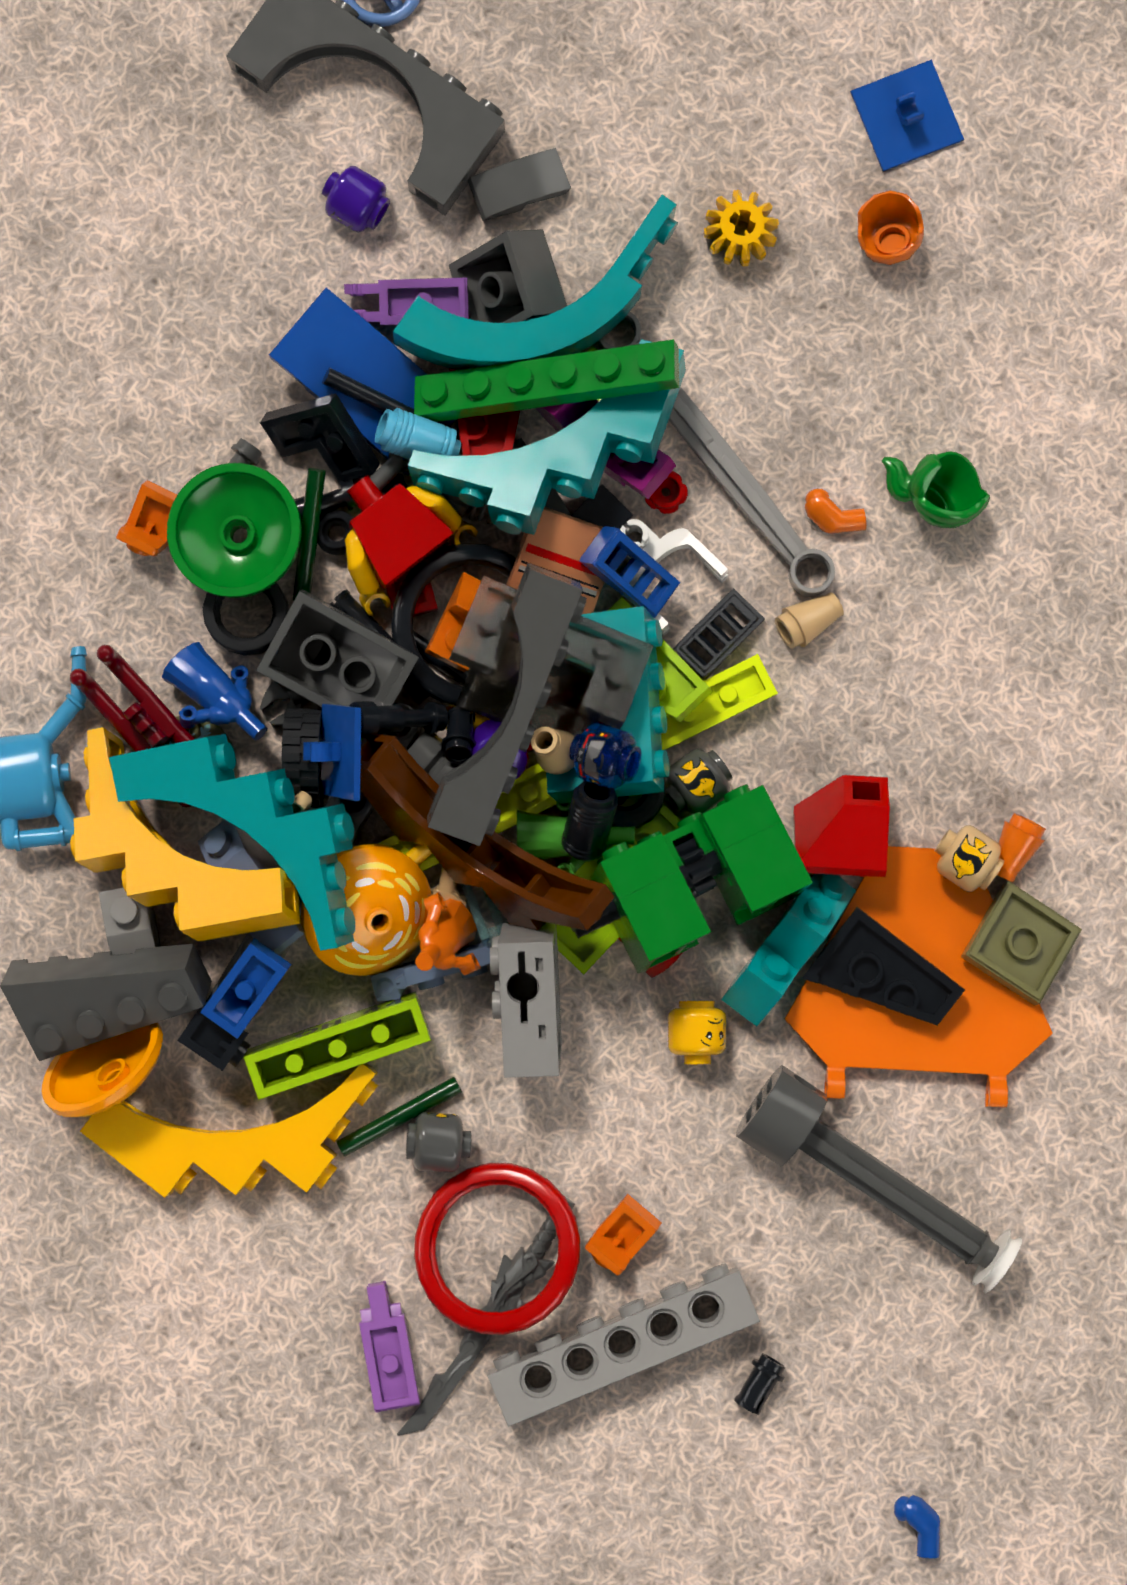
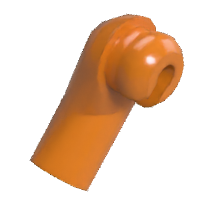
[805,488,866,534]

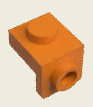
[116,480,177,556]
[585,1194,662,1276]

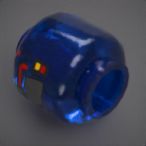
[569,723,642,789]

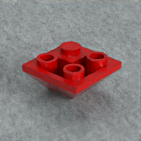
[793,775,890,877]

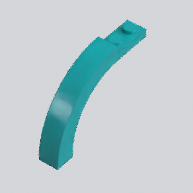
[393,195,678,370]

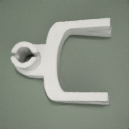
[620,519,728,637]

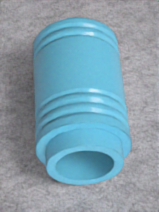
[375,408,461,460]

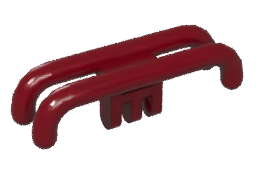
[70,645,195,808]

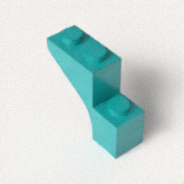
[721,874,856,1026]

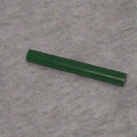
[293,468,326,601]
[336,1077,462,1157]

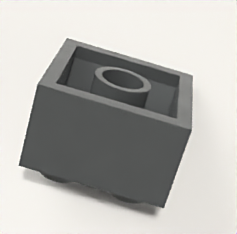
[449,229,567,323]

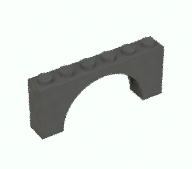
[226,0,505,216]

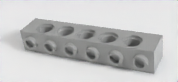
[487,1263,760,1427]

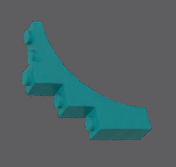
[408,339,686,535]
[109,734,356,951]

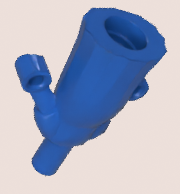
[162,642,268,741]

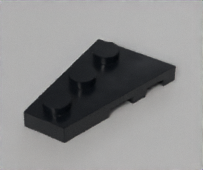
[802,906,965,1026]

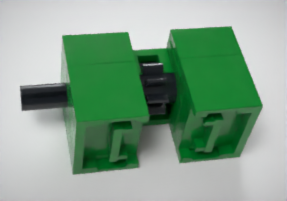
[571,784,813,974]

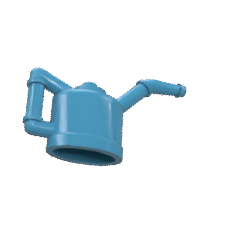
[0,646,87,851]

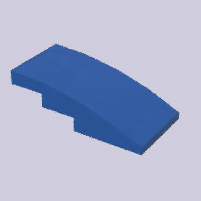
[269,287,456,477]

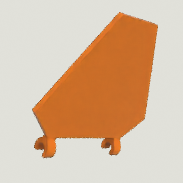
[784,846,1053,1108]

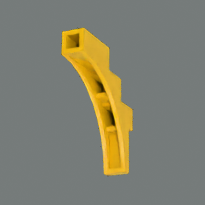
[70,727,300,942]
[79,1063,378,1198]

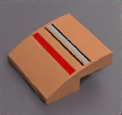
[505,507,616,614]

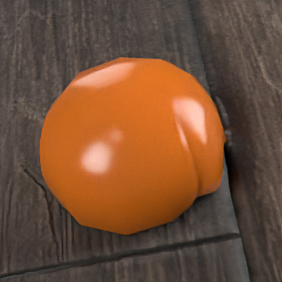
[857,190,924,265]

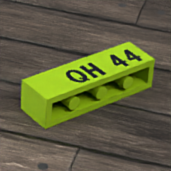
[244,991,431,1100]

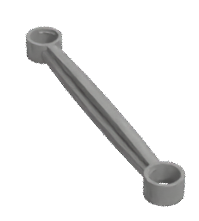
[597,312,835,597]

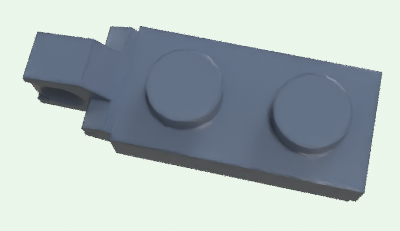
[371,941,492,1002]

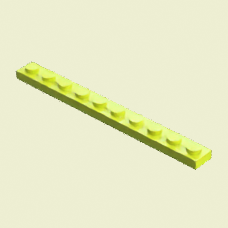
[378,654,778,871]

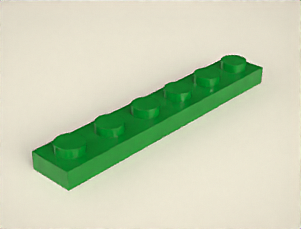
[414,339,679,422]

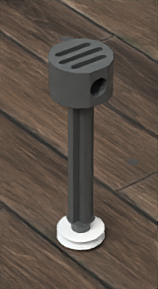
[736,1065,1022,1294]

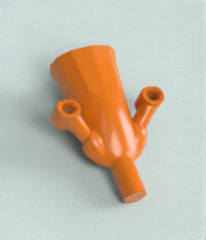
[415,892,481,976]

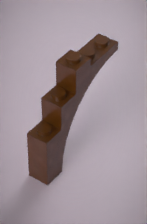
[360,734,614,931]

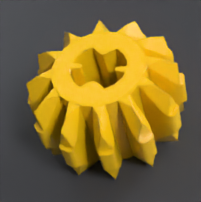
[703,189,779,267]

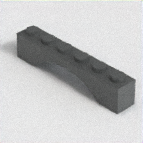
[427,563,587,846]

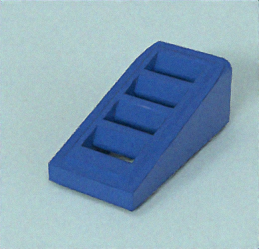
[579,526,681,618]

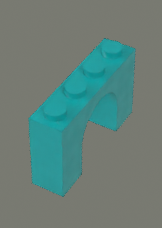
[546,606,670,804]

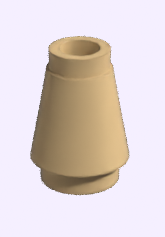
[775,592,844,649]
[531,727,580,775]

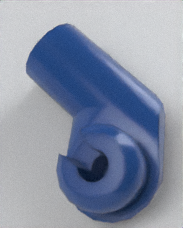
[894,1495,940,1558]

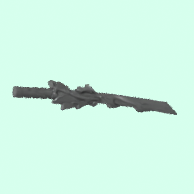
[397,1197,575,1436]

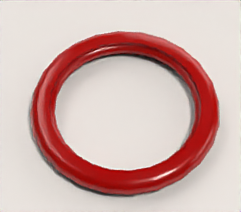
[414,1163,580,1335]

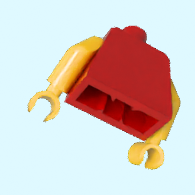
[345,475,477,616]

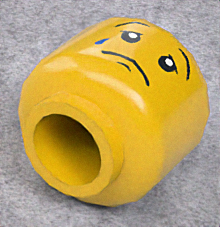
[668,1001,726,1064]

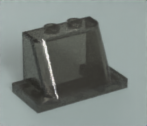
[449,576,653,745]

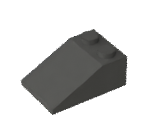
[256,589,419,707]

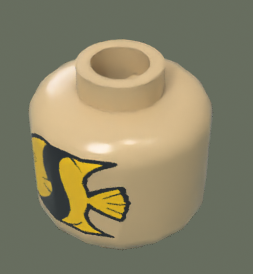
[934,825,1004,892]

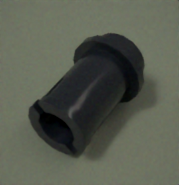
[441,706,476,764]
[734,1353,786,1415]

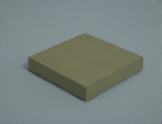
[961,881,1082,1006]

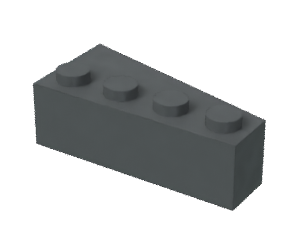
[0,944,212,1061]

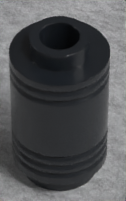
[561,778,618,861]

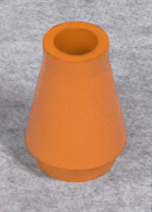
[997,813,1046,882]

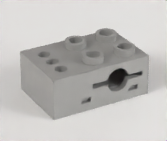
[490,922,562,1078]

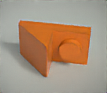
[425,572,503,672]

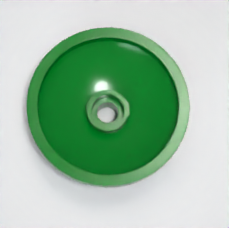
[167,463,302,598]

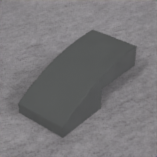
[467,148,571,221]

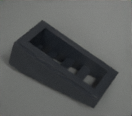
[673,588,765,681]

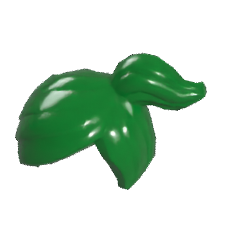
[882,451,990,528]

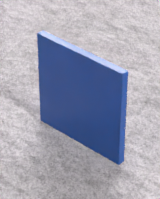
[850,59,964,172]
[303,704,361,801]

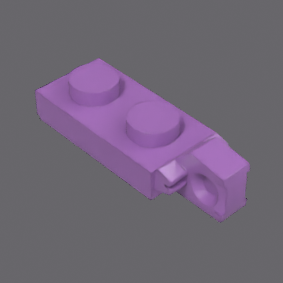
[359,1281,420,1412]

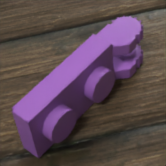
[344,277,469,325]

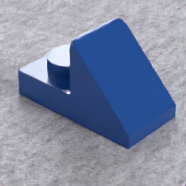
[200,938,291,1039]

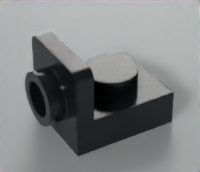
[177,1003,251,1071]

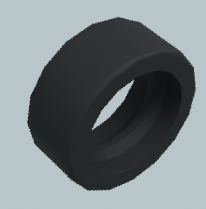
[202,583,289,656]

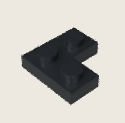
[260,393,380,483]

